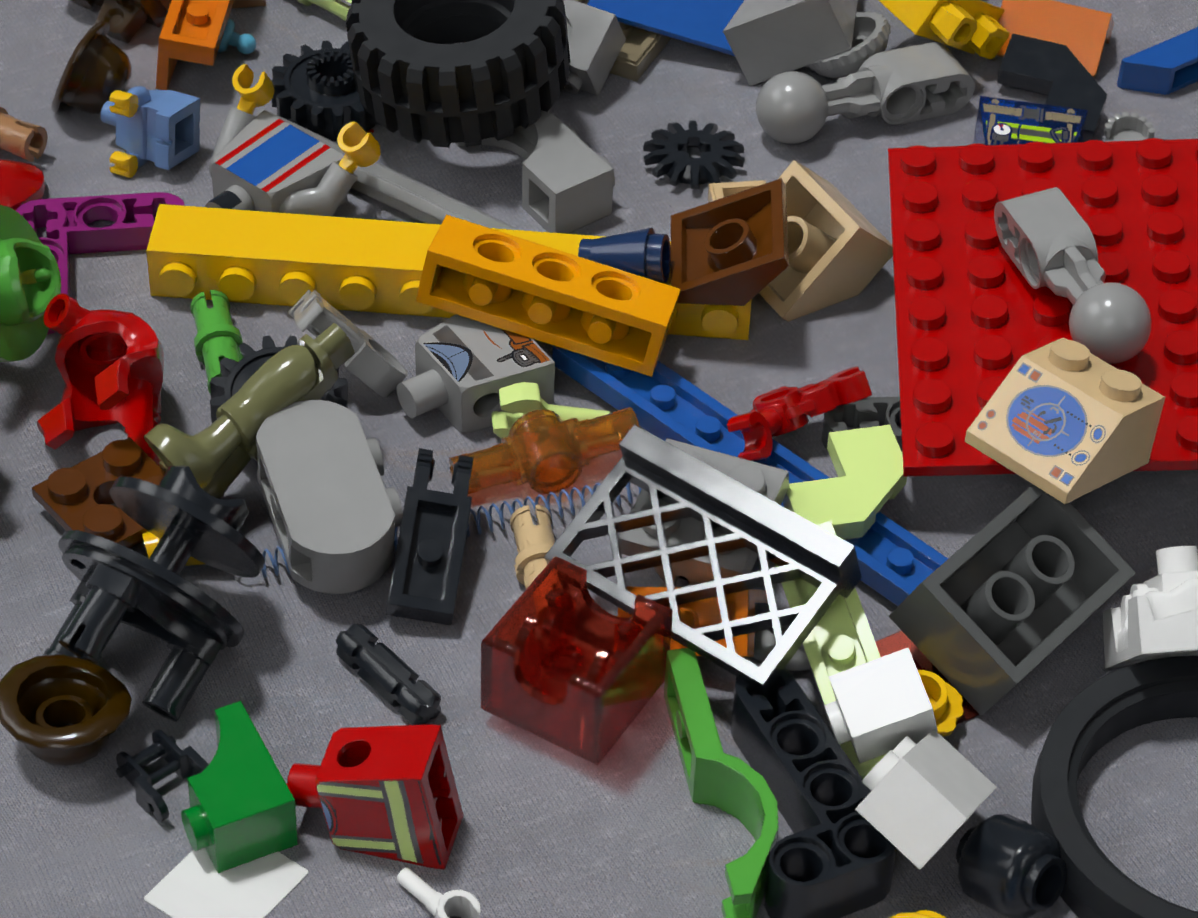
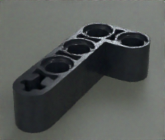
[731,663,897,918]

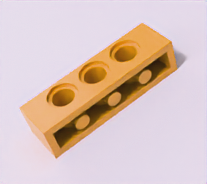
[416,214,681,377]

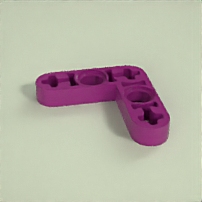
[16,192,185,335]

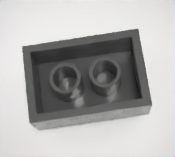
[888,485,1136,716]

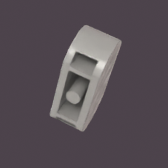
[256,400,403,594]

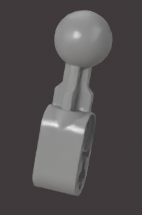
[756,42,975,144]
[994,187,1152,364]

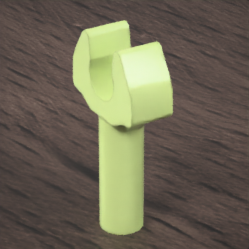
[491,382,611,445]

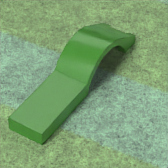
[664,648,778,918]

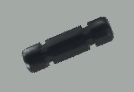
[336,623,441,725]

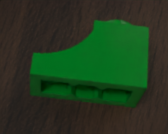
[181,701,298,873]

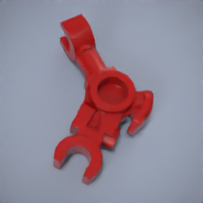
[727,366,872,461]

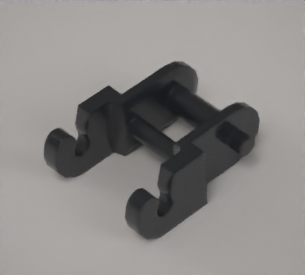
[116,729,209,823]

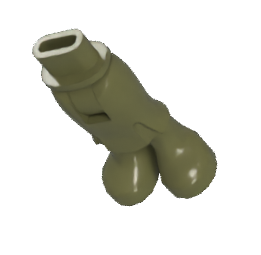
[144,323,355,499]

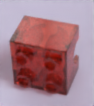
[481,556,673,765]

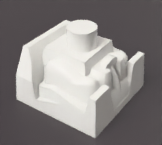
[1103,546,1198,669]

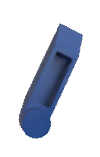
[1117,27,1198,95]

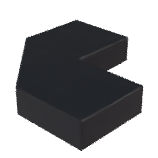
[997,33,1107,142]

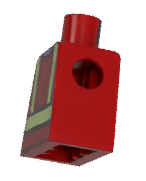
[287,724,463,870]

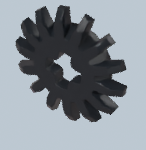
[643,120,745,189]

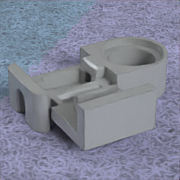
[288,290,408,398]

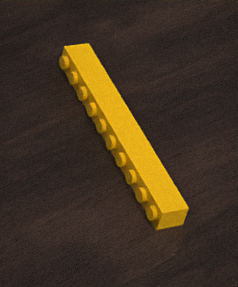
[146,204,752,340]

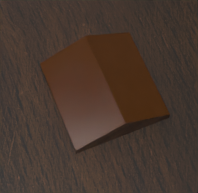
[670,178,789,306]

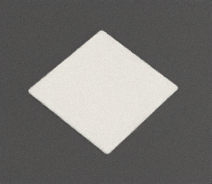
[144,848,309,918]

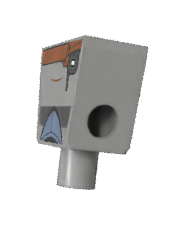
[397,315,555,433]

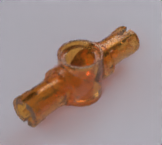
[449,406,640,494]

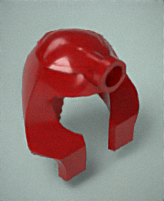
[37,293,164,465]

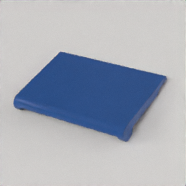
[587,0,744,56]

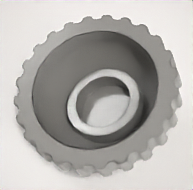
[806,11,891,78]

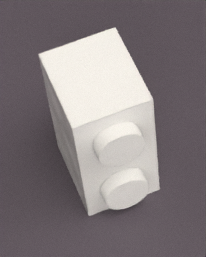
[855,729,997,869]

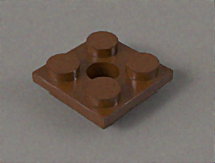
[32,437,166,549]

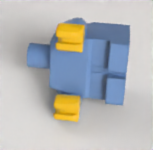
[100,86,200,178]

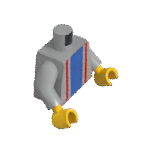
[205,64,381,216]

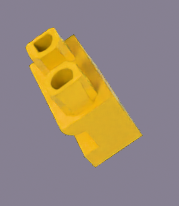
[878,0,1009,60]

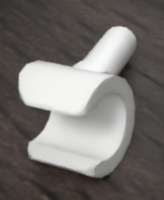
[397,868,480,918]

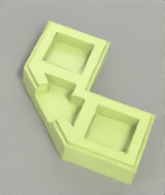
[783,425,907,540]

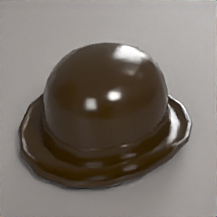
[51,22,132,114]
[0,655,132,766]

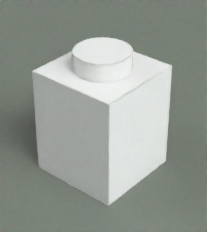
[824,648,938,763]

